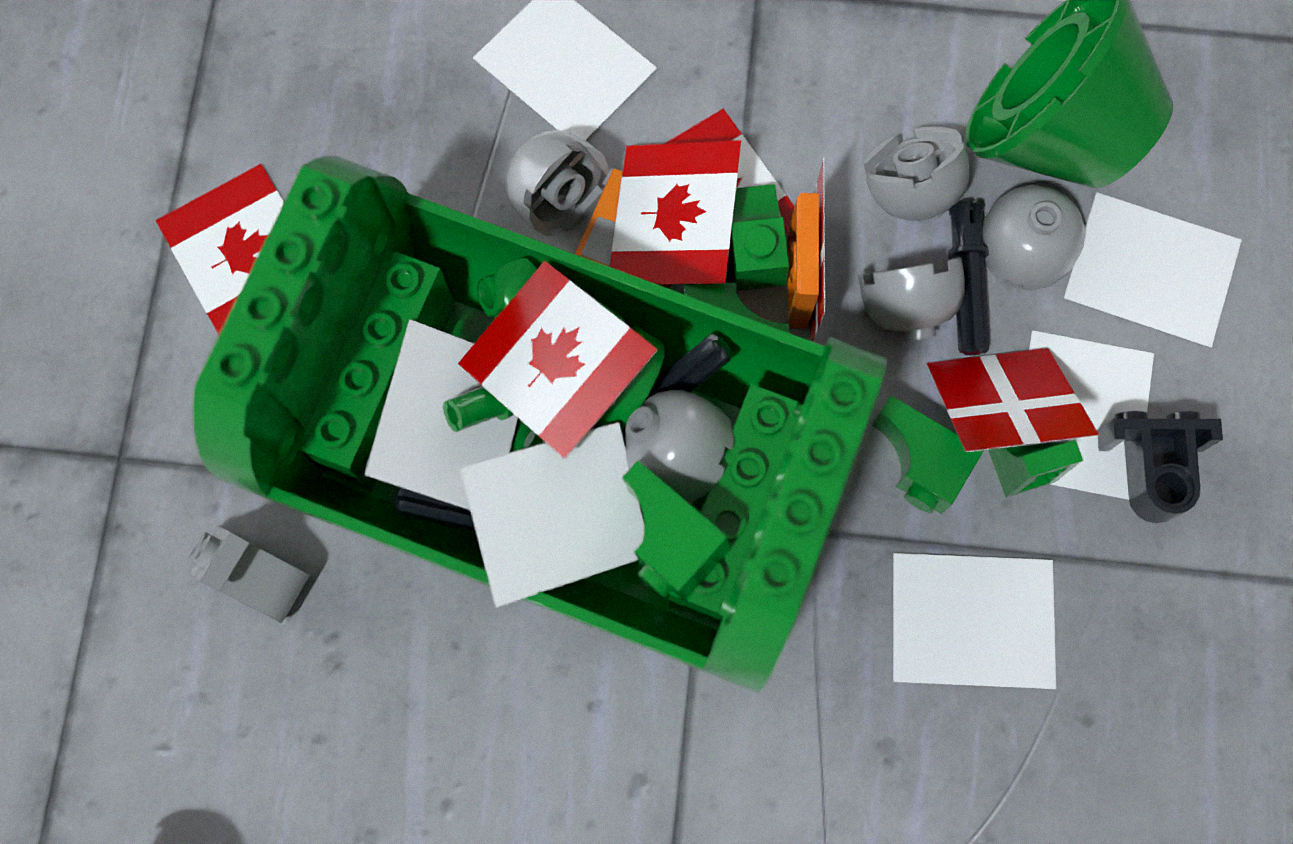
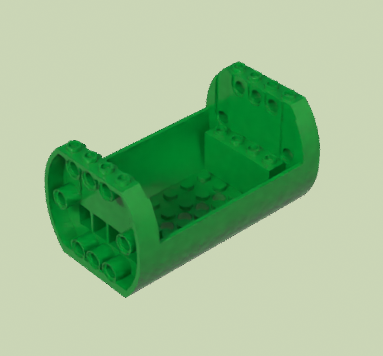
[193,156,887,693]

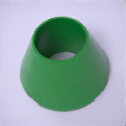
[965,0,1173,188]

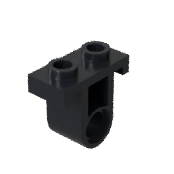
[1098,411,1223,523]

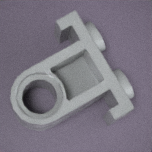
[188,526,310,623]

